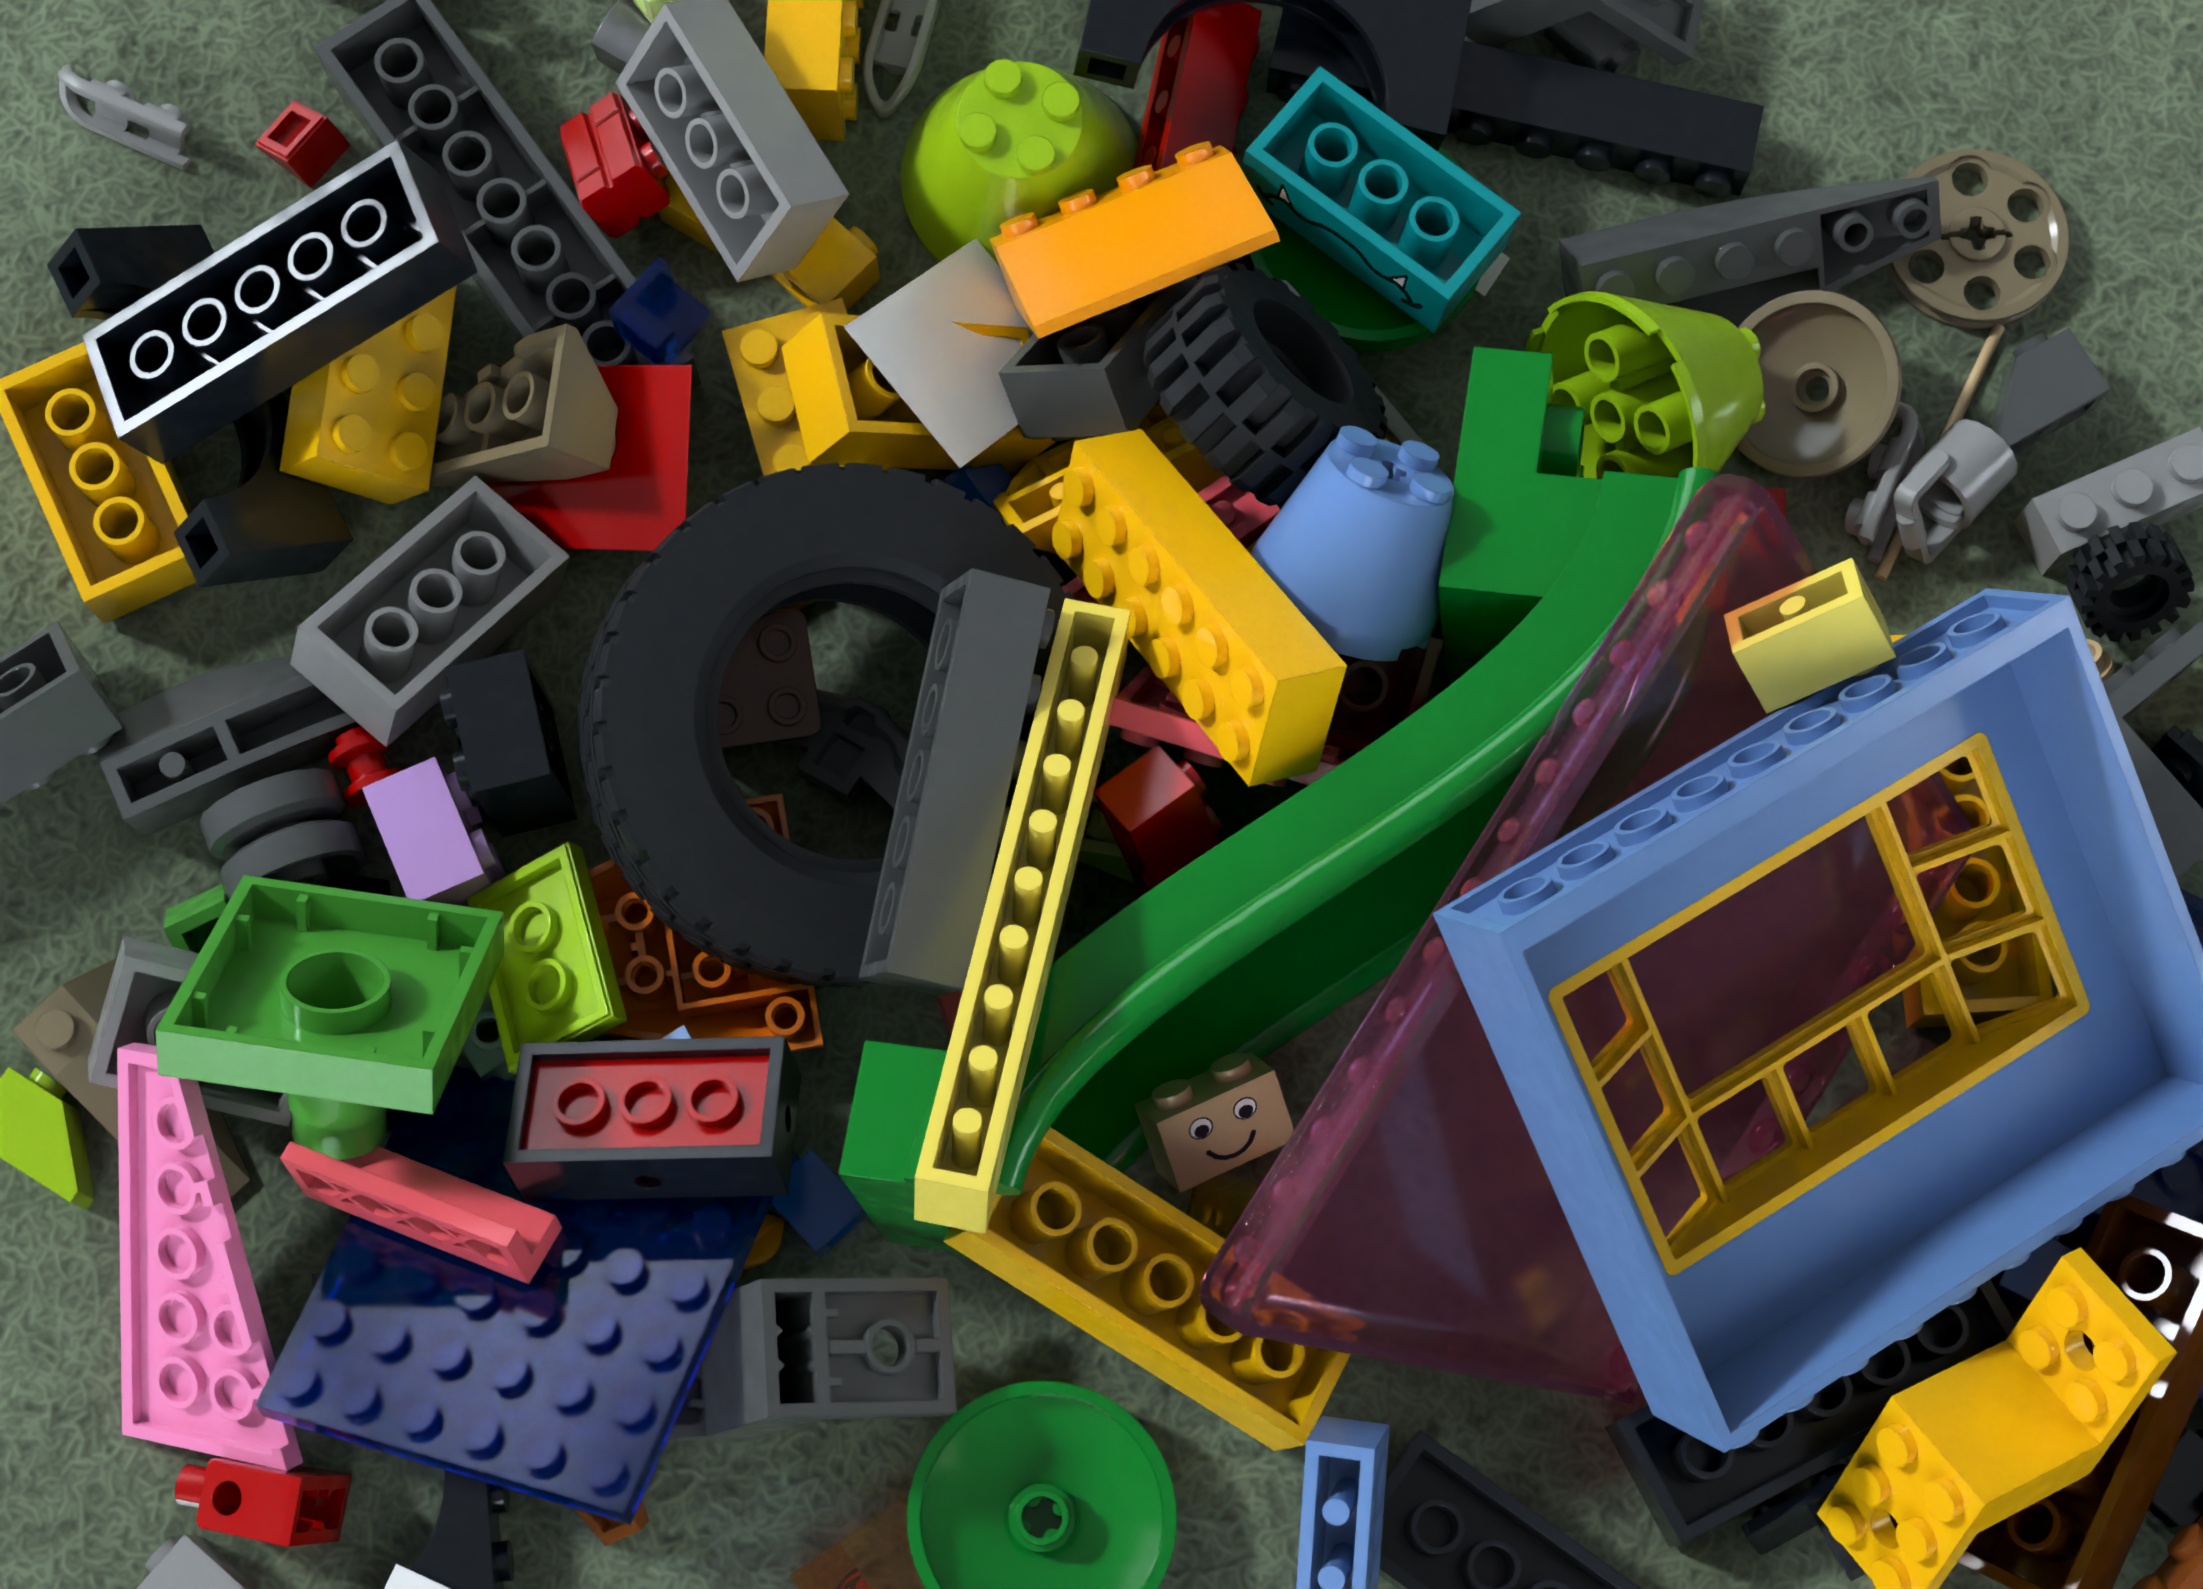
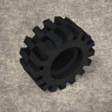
[2066,522,2195,642]

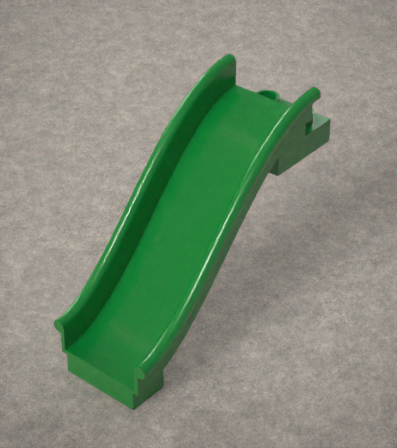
[839,346,1721,1258]

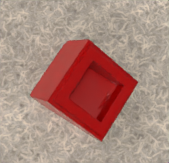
[255,101,350,188]

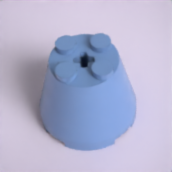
[1251,425,1454,661]

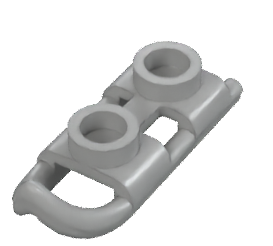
[862,0,942,119]
[57,63,191,171]
[1844,402,1925,564]

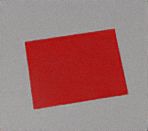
[484,365,692,551]

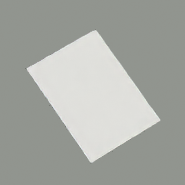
[844,238,1034,468]

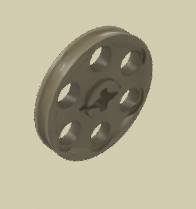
[1885,149,2069,330]

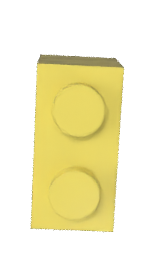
[1724,558,1896,714]

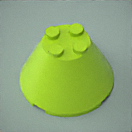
[900,59,1138,267]
[1525,291,1765,479]

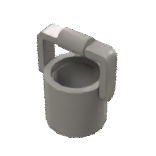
[1893,419,2017,564]

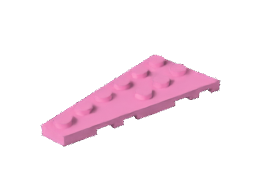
[117,1042,303,1471]

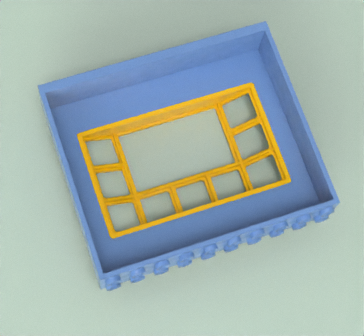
[1432,588,2203,1453]

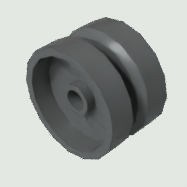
[199,768,368,902]

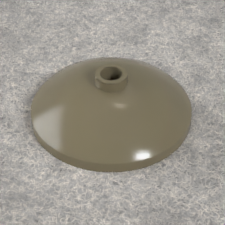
[1737,290,1902,478]

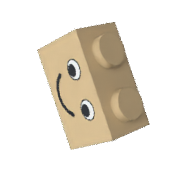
[1134,1052,1297,1193]

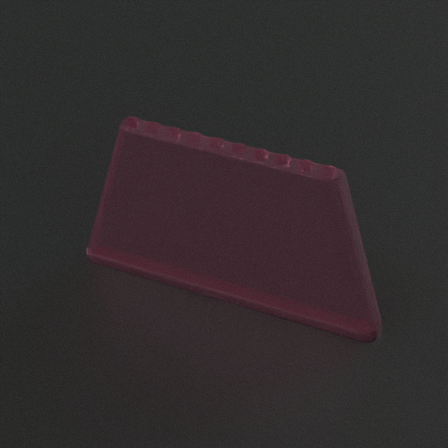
[1200,473,1973,1404]

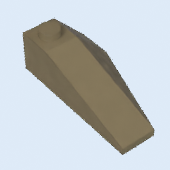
[429,324,618,487]
[11,958,252,1201]

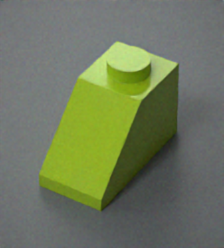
[0,1067,95,1210]

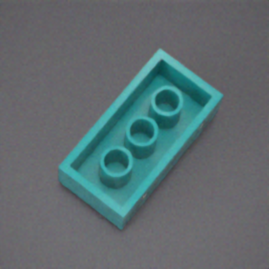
[1241,66,1521,333]

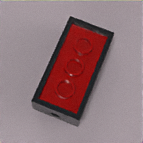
[503,1036,801,1201]

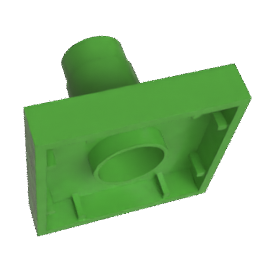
[155,875,504,1160]

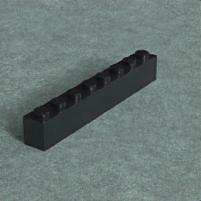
[1266,8,1764,198]

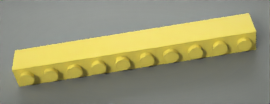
[914,598,1131,1234]

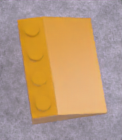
[989,141,1280,339]

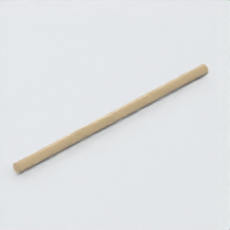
[1874,323,2005,581]

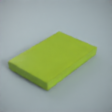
[466,841,627,1075]

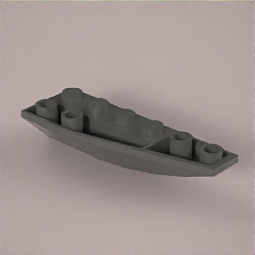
[1558,176,1942,328]
[98,655,441,837]

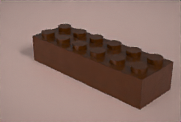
[1958,1195,2203,1589]

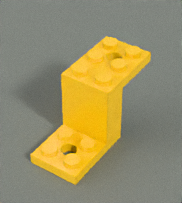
[1817,1247,2177,1589]

